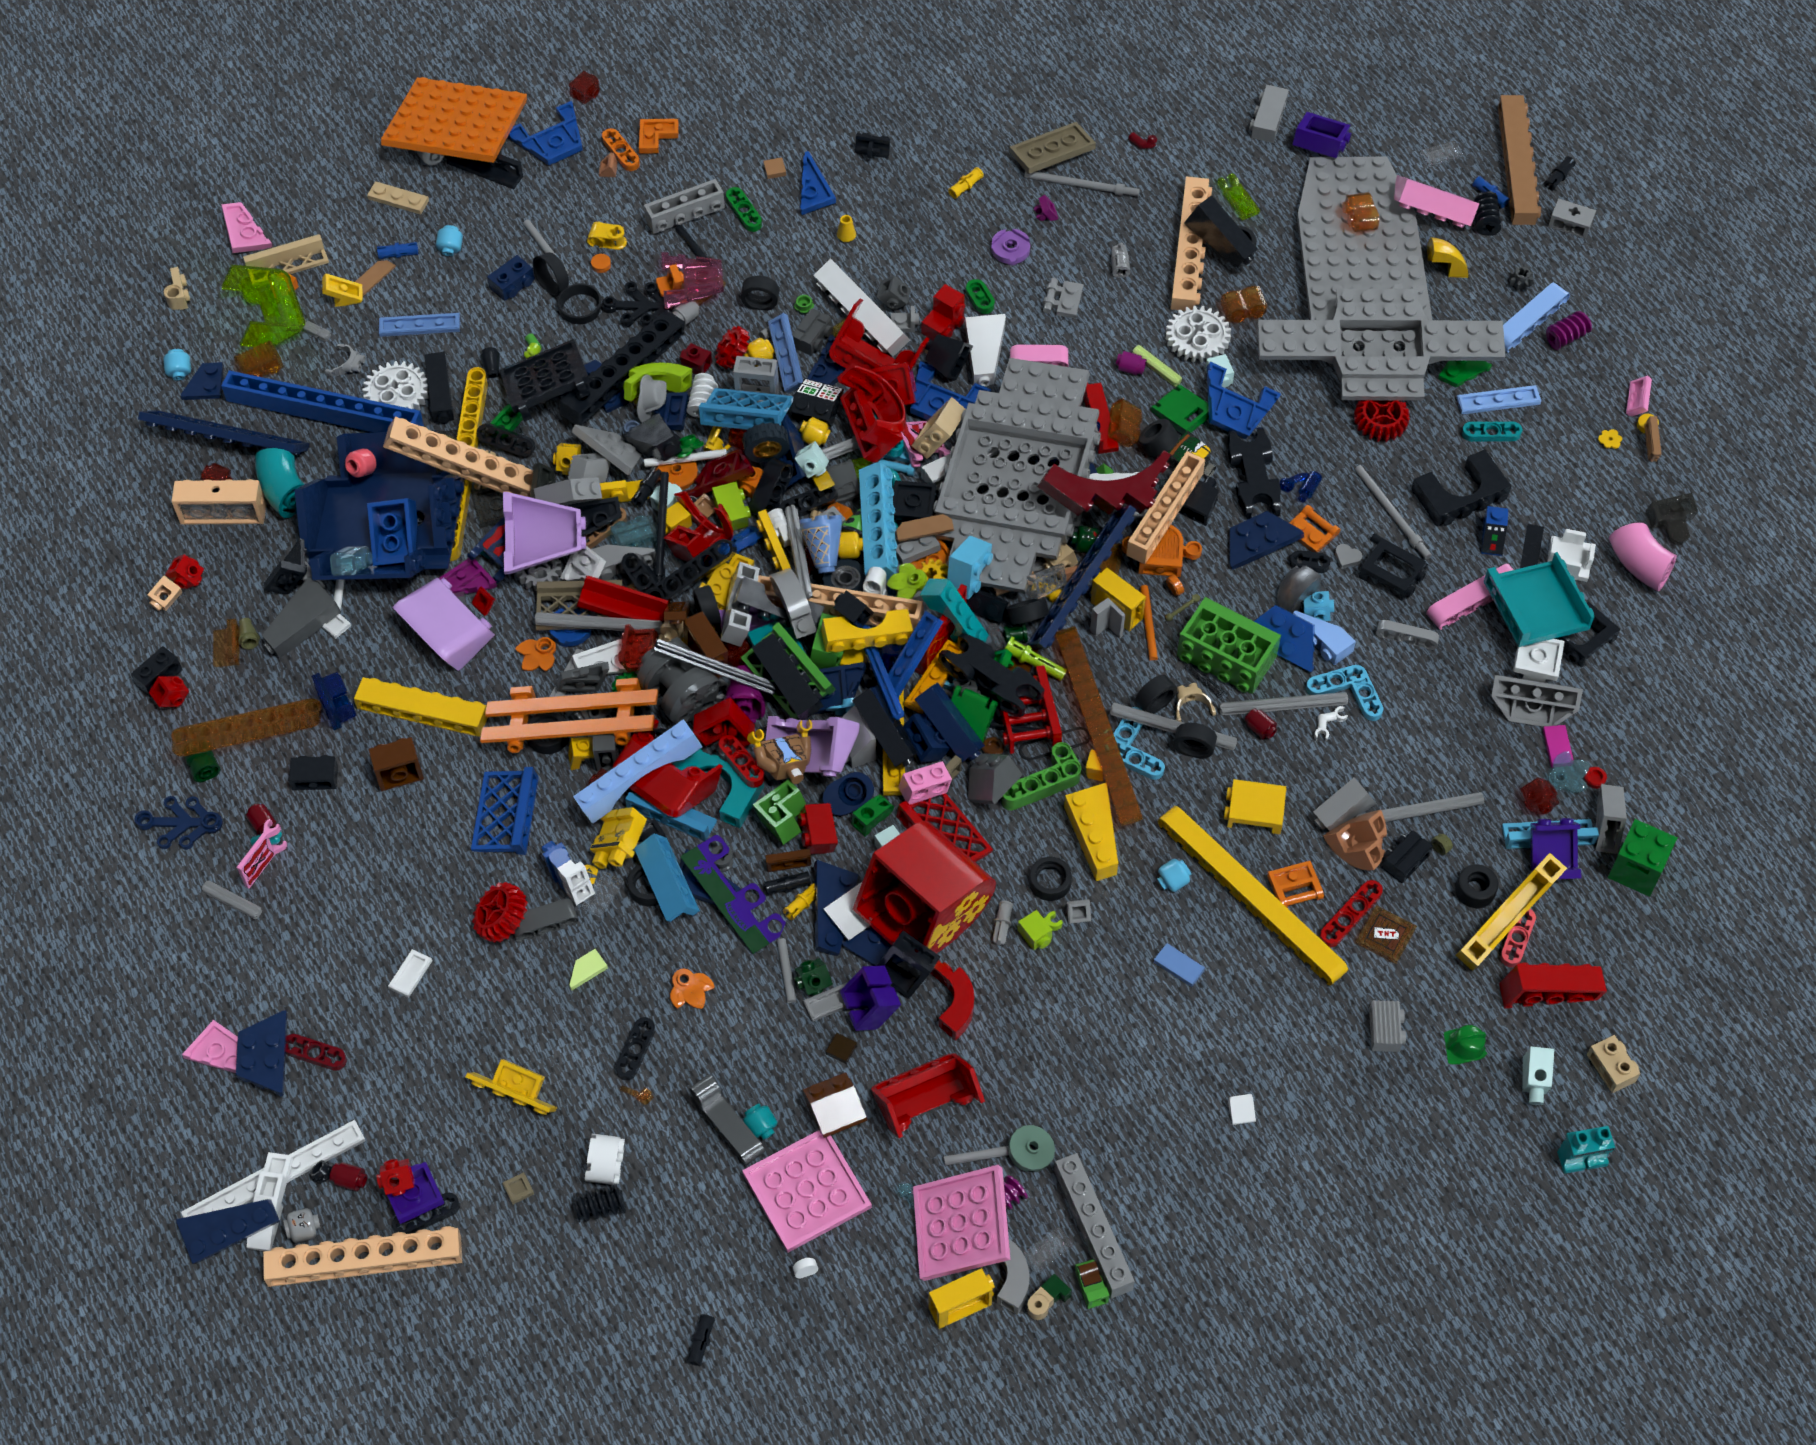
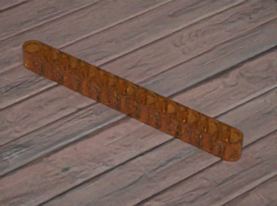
[1055,626,1143,827]

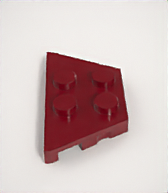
[686,448,754,497]

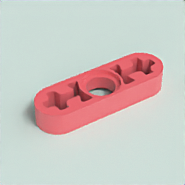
[1500,909,1536,968]

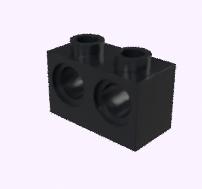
[131,646,183,698]

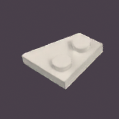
[560,546,606,581]

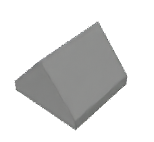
[1066,899,1091,924]

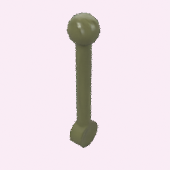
[1165,594,1200,621]

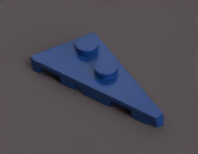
[800,151,836,215]

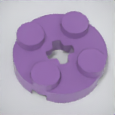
[991,229,1030,265]

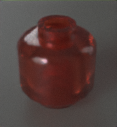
[200,463,234,481]

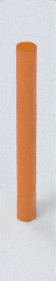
[1140,585,1158,661]

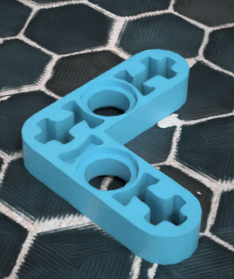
[1306,665,1383,721]
[1105,707,1165,780]

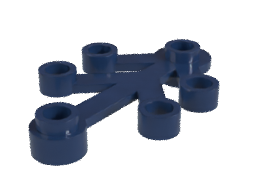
[135,796,223,850]

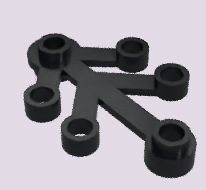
[602,281,679,326]

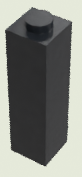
[424,351,454,424]

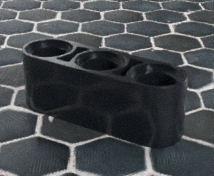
[749,458,793,516]

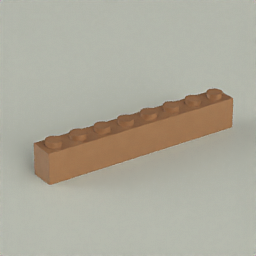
[1498,95,1541,225]

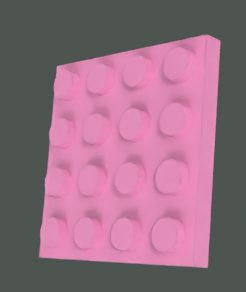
[742,1130,872,1253]
[913,1165,1011,1281]

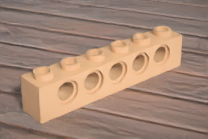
[1126,451,1205,564]

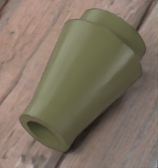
[238,618,260,650]

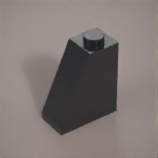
[624,413,683,461]

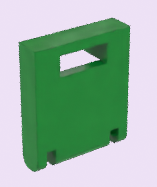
[1150,384,1209,436]
[951,685,998,742]

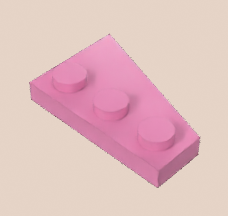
[222,202,272,253]
[182,1020,238,1073]

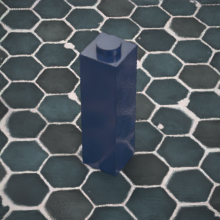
[915,683,985,762]

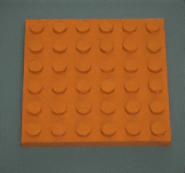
[381,77,527,163]

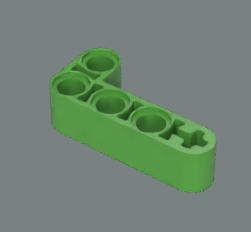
[1001,742,1081,811]

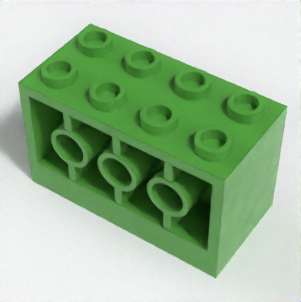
[1177,597,1281,694]

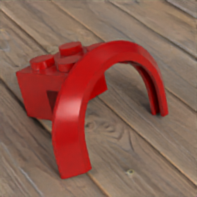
[664,491,733,562]

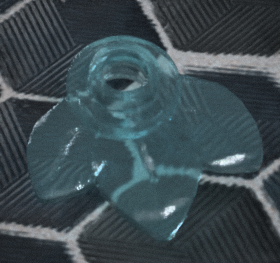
[1548,751,1590,793]

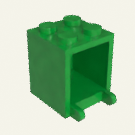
[1608,819,1678,897]

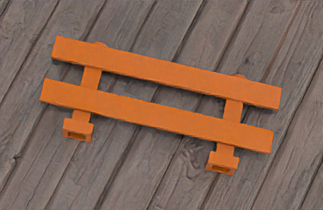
[480,678,658,753]

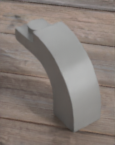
[769,568,817,639]
[997,1239,1030,1315]

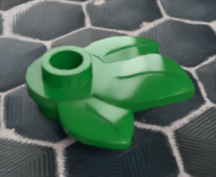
[675,434,704,459]

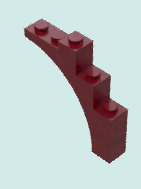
[1037,450,1171,516]

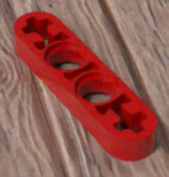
[1320,880,1383,948]

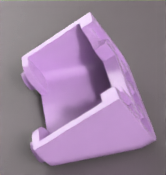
[393,577,495,671]
[765,716,860,777]

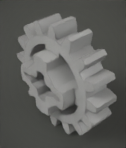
[516,558,562,591]

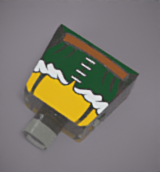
[1167,430,1216,477]

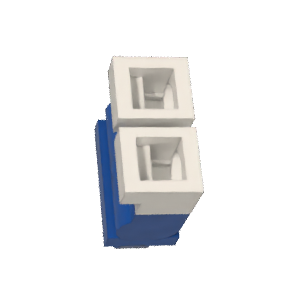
[541,841,595,906]

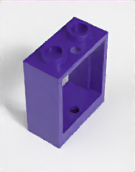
[1292,112,1352,158]

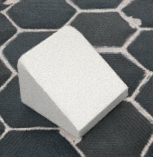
[1228,1094,1256,1125]

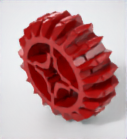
[1354,400,1410,442]
[472,882,528,943]

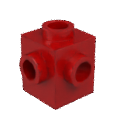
[165,554,204,589]
[149,676,189,707]
[376,1158,415,1196]

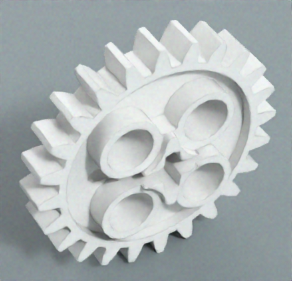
[1165,305,1231,363]
[362,361,429,410]

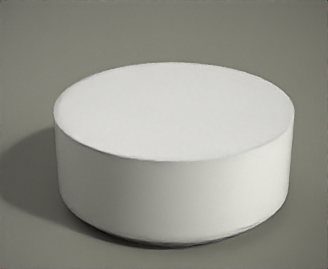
[793,1258,818,1279]

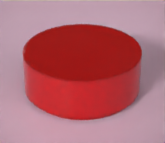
[1584,767,1607,789]

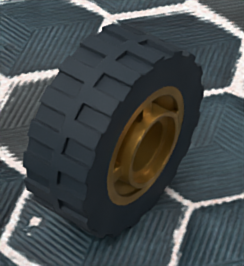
[742,423,790,463]

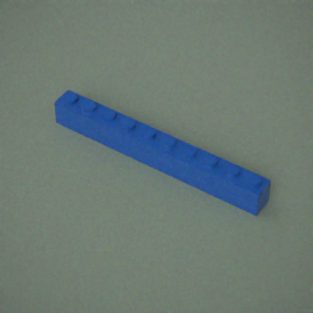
[221,370,424,433]

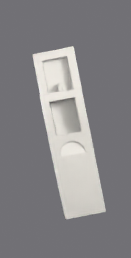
[247,1152,293,1251]

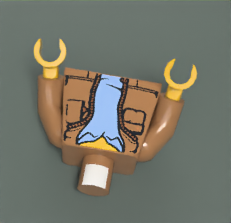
[747,720,812,784]

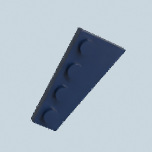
[175,1199,280,1264]

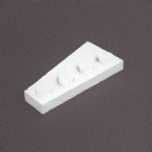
[572,632,657,674]

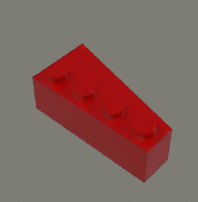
[1499,962,1607,1009]

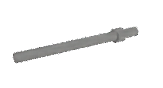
[1024,171,1140,197]
[1355,465,1432,560]

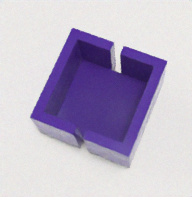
[840,966,901,1031]

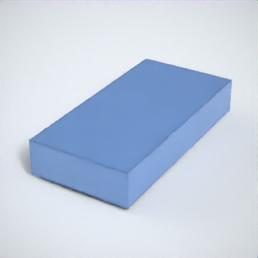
[1154,943,1205,987]

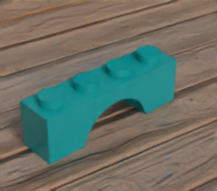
[920,578,989,645]

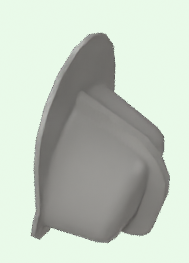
[637,375,666,423]

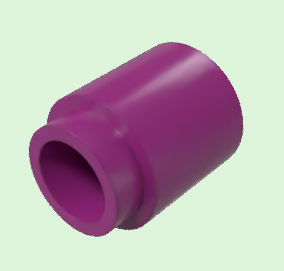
[1115,351,1147,375]

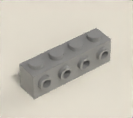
[644,179,725,234]

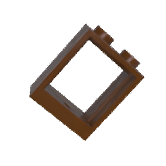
[683,611,728,679]

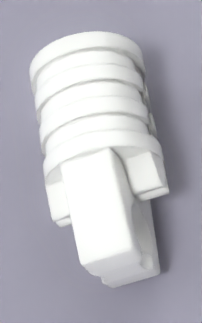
[768,508,791,547]

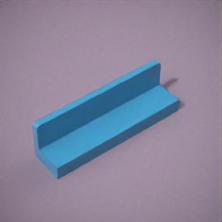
[625,792,717,841]
[635,833,700,922]

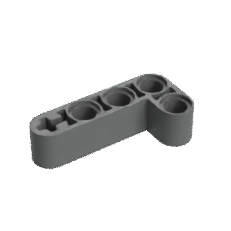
[689,1074,765,1166]

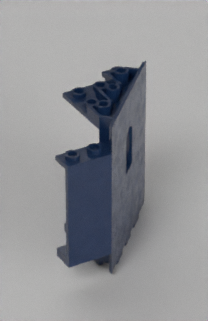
[294,430,465,580]

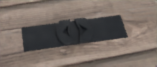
[1520,524,1544,568]

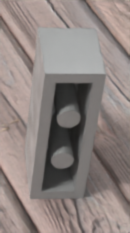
[1249,85,1289,143]

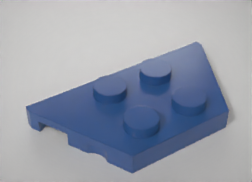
[1254,605,1315,672]

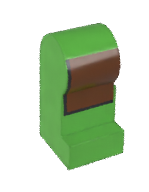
[1075,1259,1110,1309]

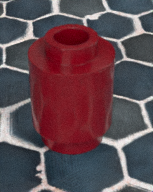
[1244,708,1277,740]
[246,804,276,835]
[330,1162,368,1191]

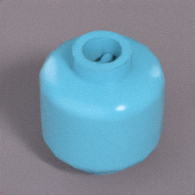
[436,225,463,256]
[163,349,191,381]
[1157,859,1192,892]

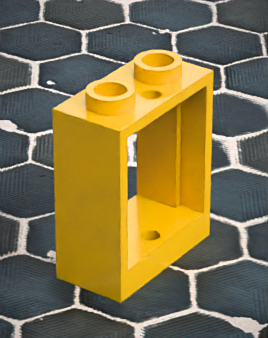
[1091,568,1146,632]
[928,1268,995,1329]

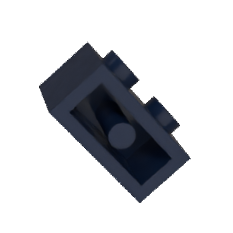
[487,255,535,301]
[903,714,951,762]

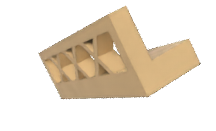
[243,234,329,285]

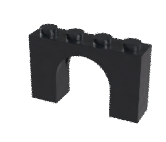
[1411,449,1511,526]

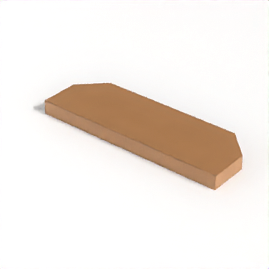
[355,260,396,296]
[896,514,954,542]

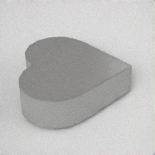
[1335,544,1362,569]

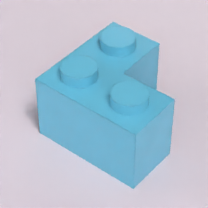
[947,536,993,599]

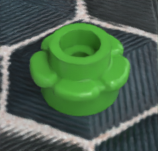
[794,295,814,313]

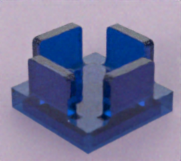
[311,672,356,730]

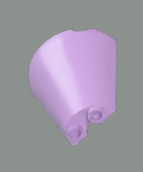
[503,492,586,574]

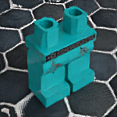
[1557,1126,1616,1174]

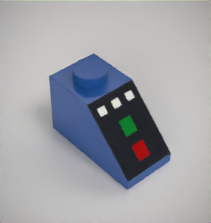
[1481,506,1508,556]

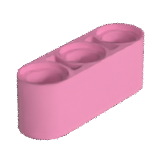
[1010,345,1069,367]

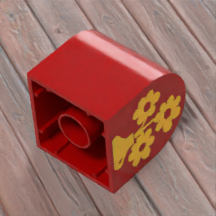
[852,821,996,954]

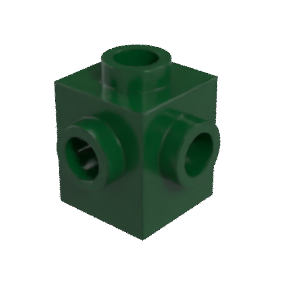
[794,958,833,995]

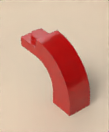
[930,960,974,1041]

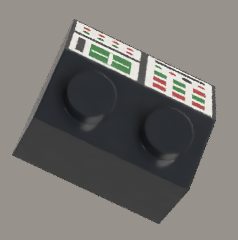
[790,379,844,427]

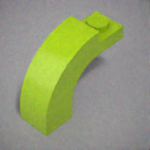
[623,363,692,401]

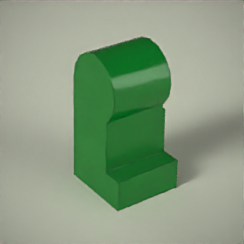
[851,794,894,837]

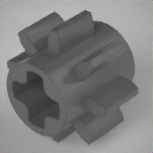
[1508,267,1534,291]

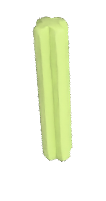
[1133,345,1182,387]

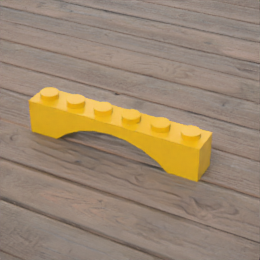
[1455,853,1567,971]

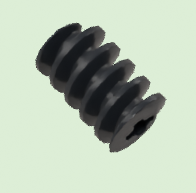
[1474,191,1501,236]
[574,1184,626,1223]

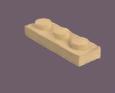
[367,181,429,214]

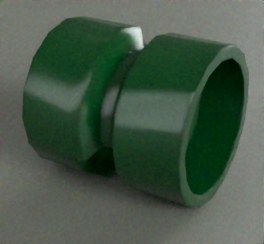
[182,741,221,782]

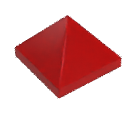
[471,586,495,616]

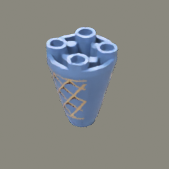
[799,515,842,574]

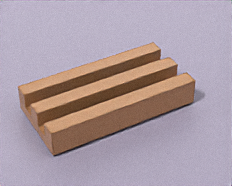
[1644,416,1662,462]

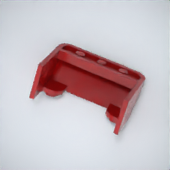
[829,298,930,371]
[612,719,723,817]
[871,1053,985,1138]

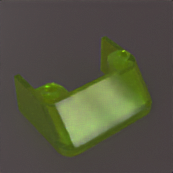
[221,265,305,348]

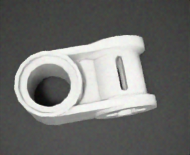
[863,567,888,595]

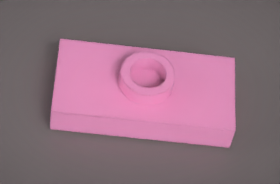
[1626,375,1652,416]

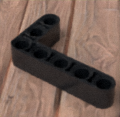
[621,539,737,603]

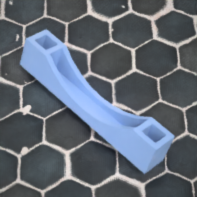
[573,719,703,823]

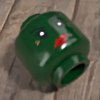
[1070,526,1099,554]

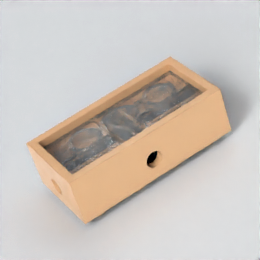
[172,479,266,524]

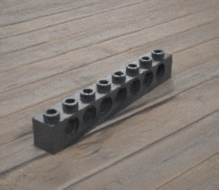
[560,309,685,426]

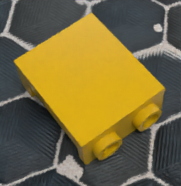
[1224,779,1287,834]

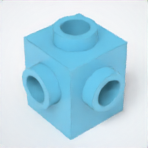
[1303,591,1334,621]

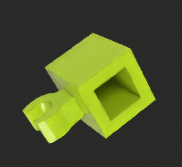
[1018,910,1063,951]

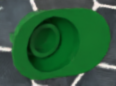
[1444,1025,1487,1065]

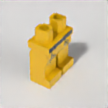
[590,807,647,869]

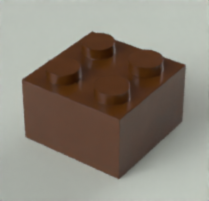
[369,737,424,791]

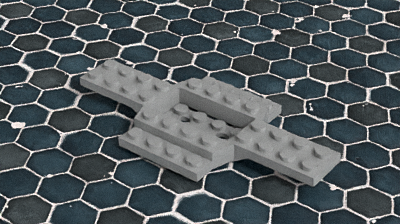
[1257,288,1506,401]

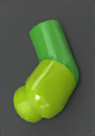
[524,333,542,358]

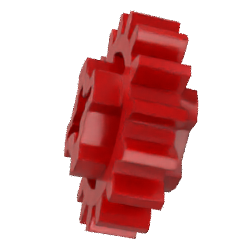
[715,326,750,369]

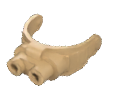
[1176,683,1216,722]

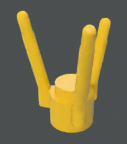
[703,426,747,451]

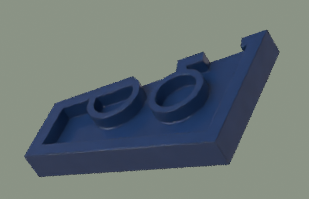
[807,335,846,386]

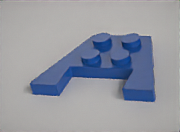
[508,101,583,165]
[910,361,991,420]
[1206,361,1281,439]

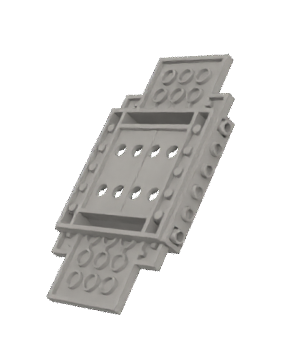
[933,358,1101,594]

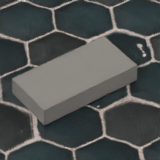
[803,983,846,1022]

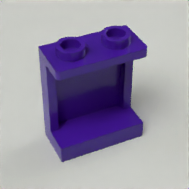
[1530,818,1581,879]

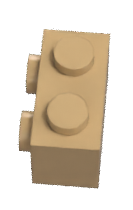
[1587,1035,1640,1093]

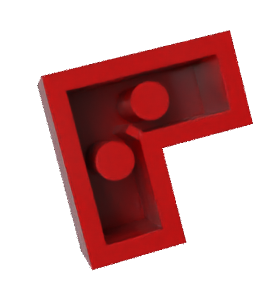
[921,284,965,340]
[693,697,755,747]

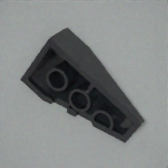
[564,497,622,537]

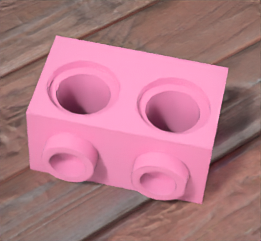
[899,761,952,805]

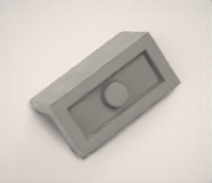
[1090,598,1125,638]

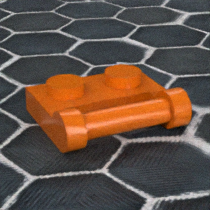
[1289,505,1341,552]
[1267,861,1324,908]

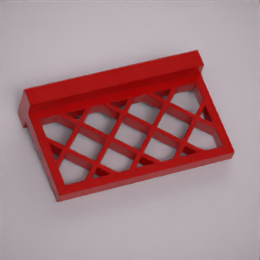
[915,584,967,675]
[896,793,993,862]

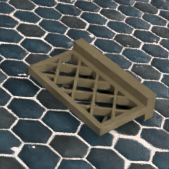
[536,580,623,630]

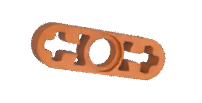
[602,128,640,171]

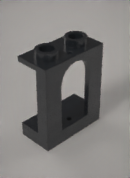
[1359,538,1427,601]
[1554,602,1620,668]

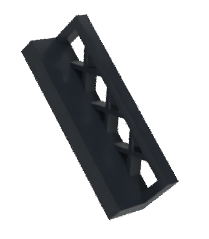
[446,154,523,190]

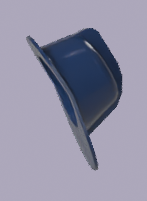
[823,772,874,815]

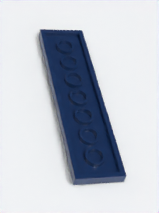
[138,410,310,455]
[1026,505,1136,650]

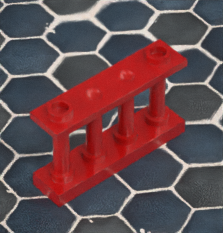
[999,665,1062,754]

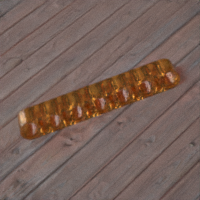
[171,698,322,757]

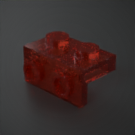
[618,624,657,672]

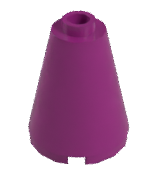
[724,665,766,723]

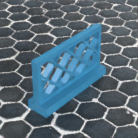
[699,388,793,430]

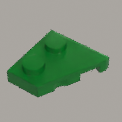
[1438,360,1492,388]

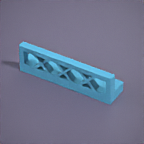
[1502,819,1599,849]

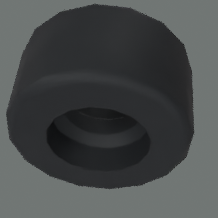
[1138,419,1179,458]
[1455,864,1499,909]

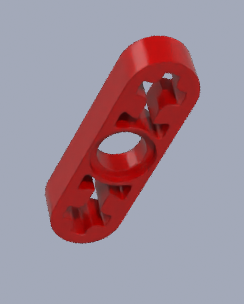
[719,735,764,788]

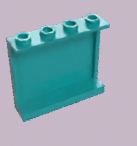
[1484,552,1594,647]

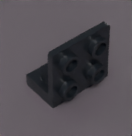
[264,538,307,595]

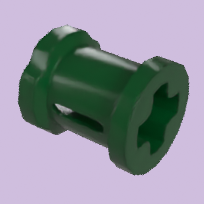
[1003,623,1028,645]

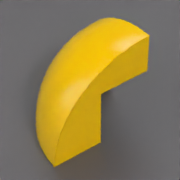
[1427,237,1468,278]

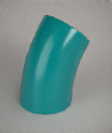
[255,448,305,518]

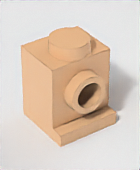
[148,576,182,611]

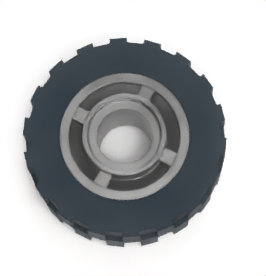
[823,559,866,592]

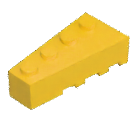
[1064,782,1118,881]

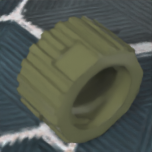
[1431,833,1453,856]

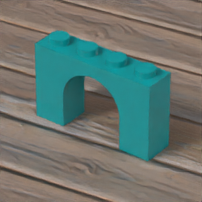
[673,749,764,829]

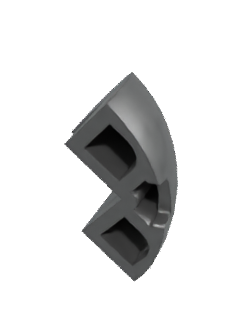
[1277,565,1321,613]

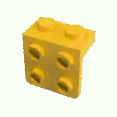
[698,562,736,609]

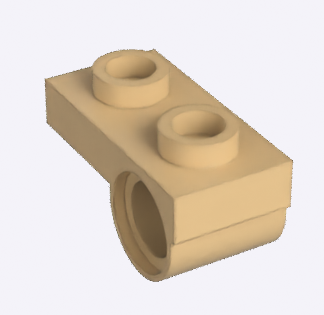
[164,267,190,310]

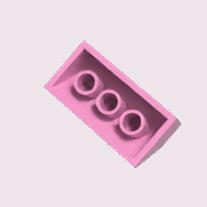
[1394,175,1479,228]

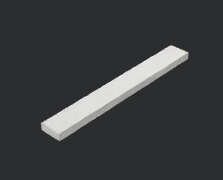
[181,1120,366,1217]

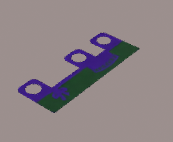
[680,835,786,954]

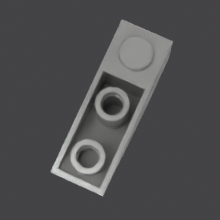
[591,544,656,580]

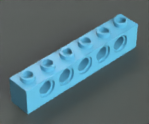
[859,461,899,580]

